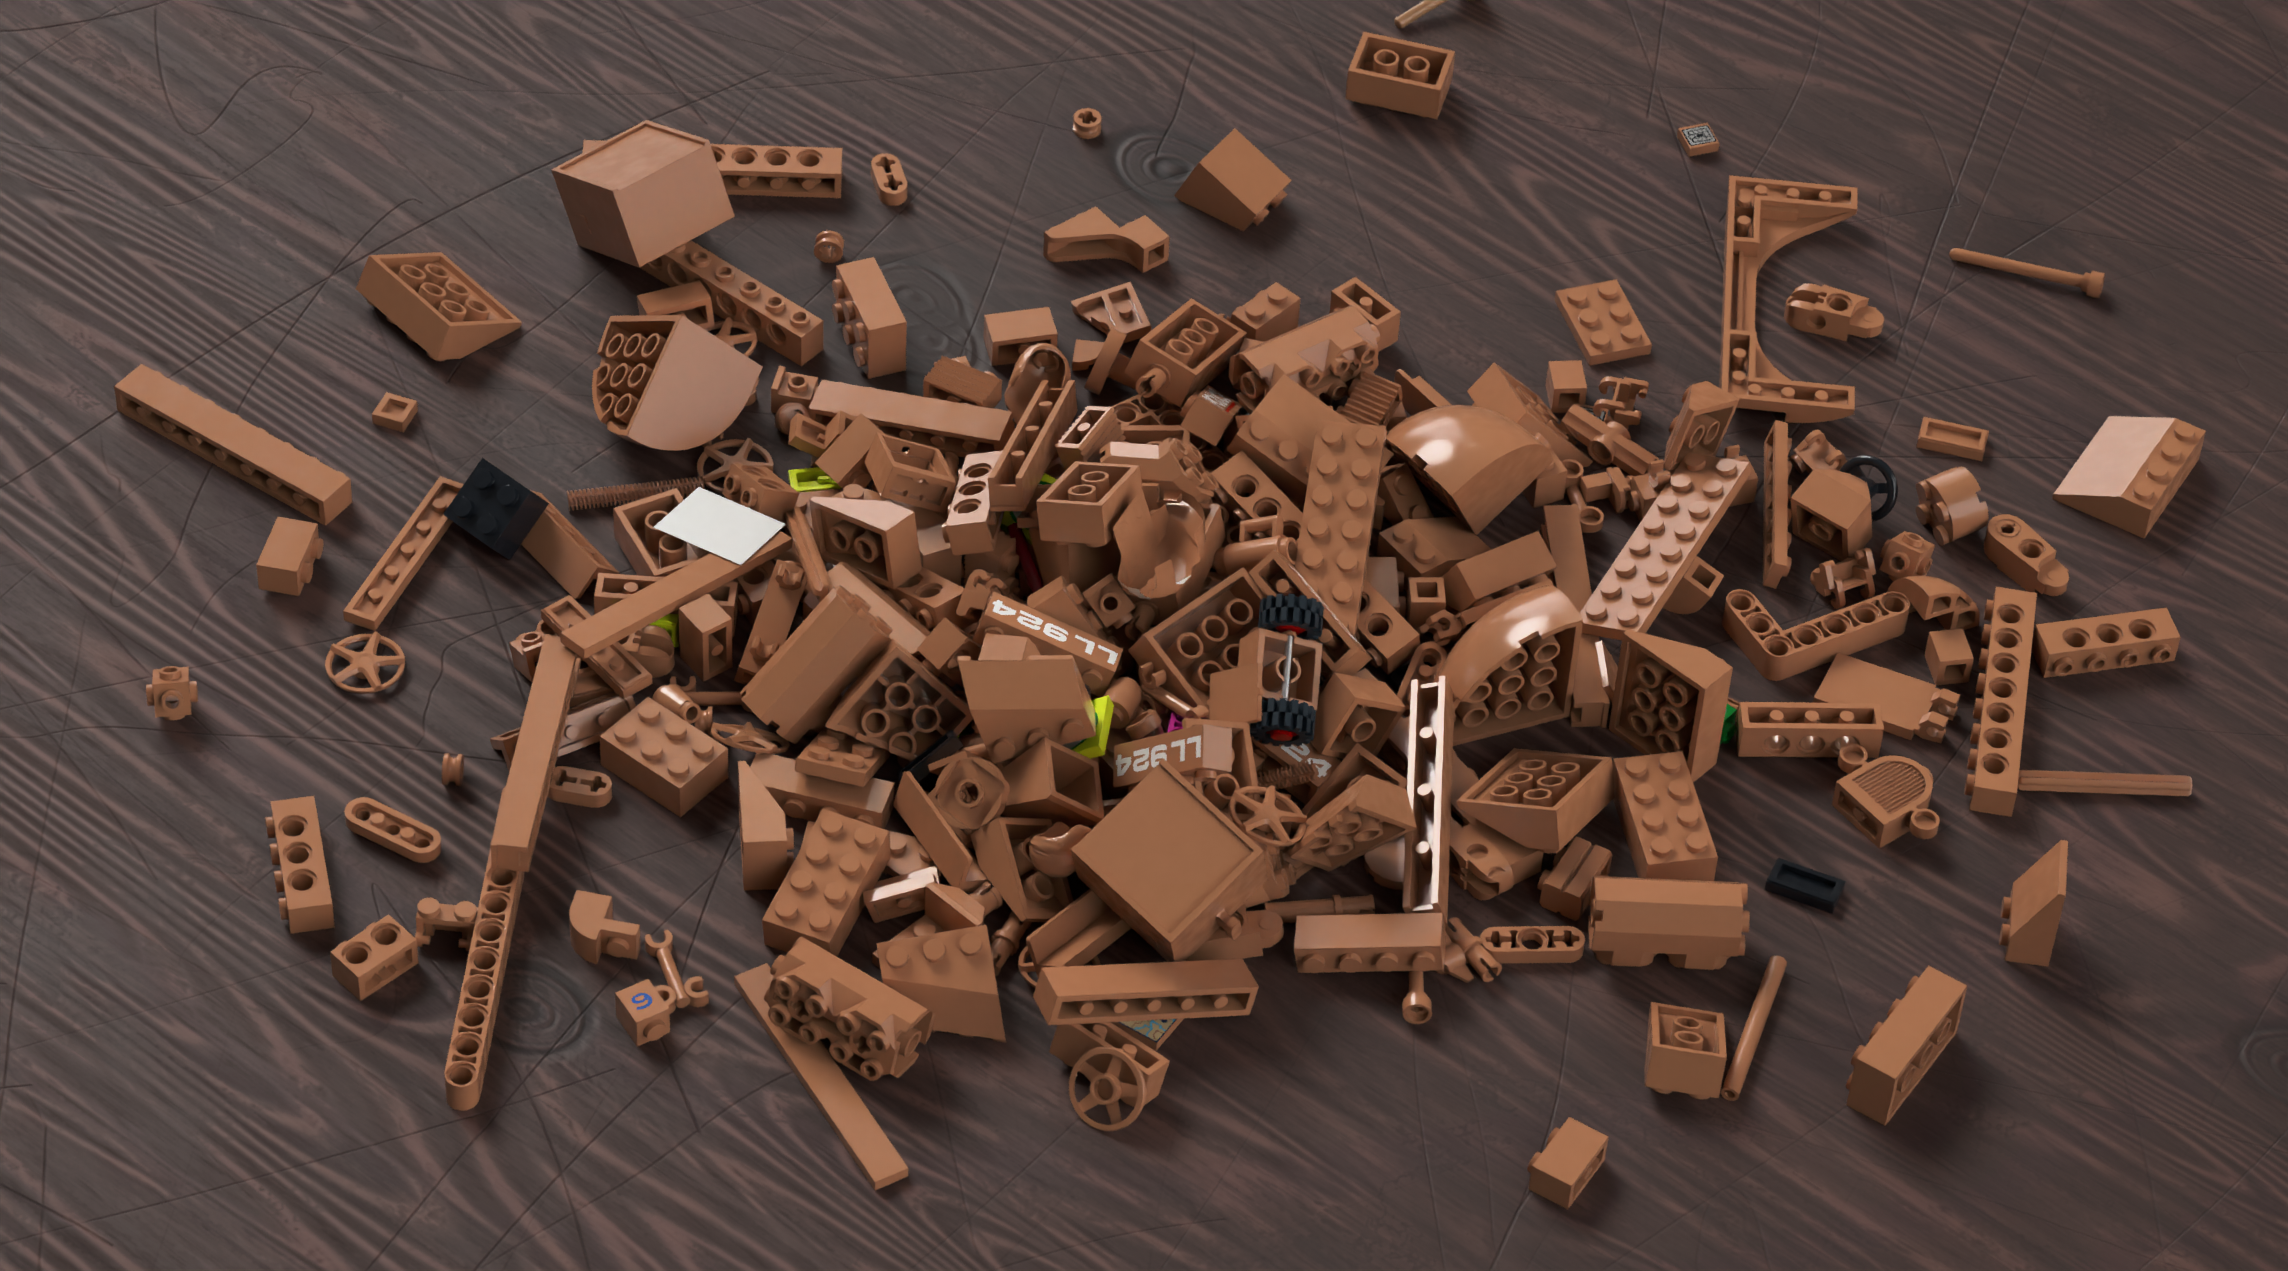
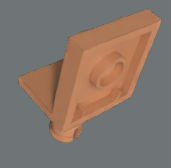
[872,882,1003,970]

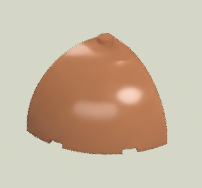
[592,315,763,451]
[1385,405,1554,535]
[1436,585,1583,746]

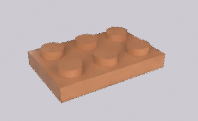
[1555,279,1652,366]
[795,727,891,787]

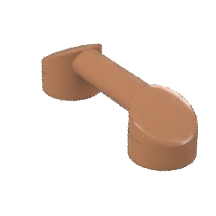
[1561,459,1604,533]

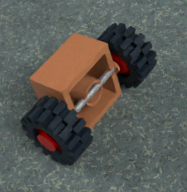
[1238,594,1324,747]

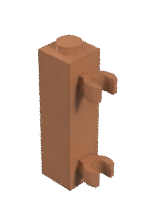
[1627,445,1758,522]
[734,559,807,685]

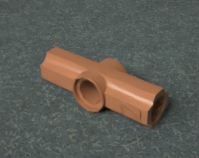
[1559,404,1659,476]

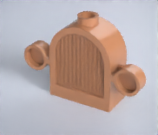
[1832,743,1940,849]

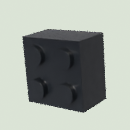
[443,458,549,560]

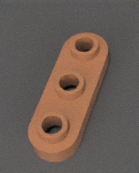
[1397,642,1448,721]
[344,797,441,863]

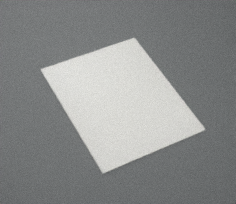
[653,487,786,565]

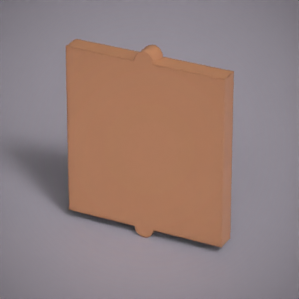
[1595,640,1618,704]
[1207,663,1265,724]

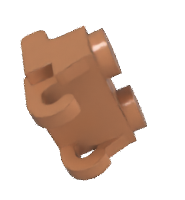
[1593,377,1649,430]
[1789,429,1847,474]
[1810,548,1876,609]
[956,569,1007,622]
[415,898,478,952]

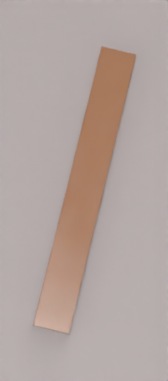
[560,530,792,659]
[734,963,909,1190]

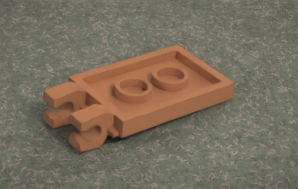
[1416,579,1553,648]
[1813,653,1960,743]

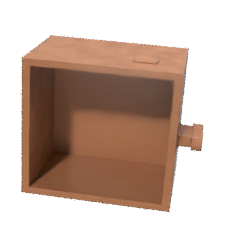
[551,120,735,268]
[1071,758,1268,962]

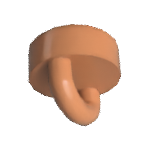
[774,403,810,436]
[1126,709,1163,741]

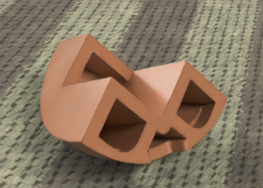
[1887,576,1980,630]

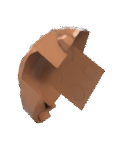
[1113,488,1206,599]

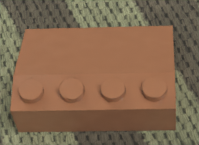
[356,252,522,362]
[1227,374,1394,505]
[2052,416,2206,538]
[1128,567,1267,720]
[1609,629,1733,782]
[1457,748,1615,853]

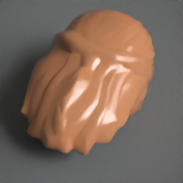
[1004,343,1071,425]
[1029,822,1091,878]

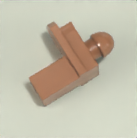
[1579,467,1634,514]

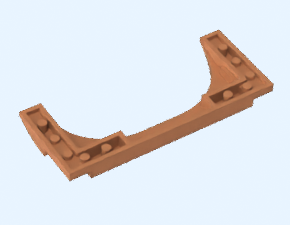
[1719,175,1858,423]

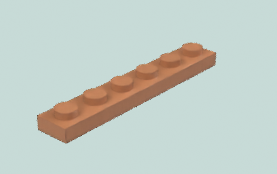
[1763,420,1792,589]
[343,476,464,631]

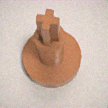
[1084,328,1185,408]

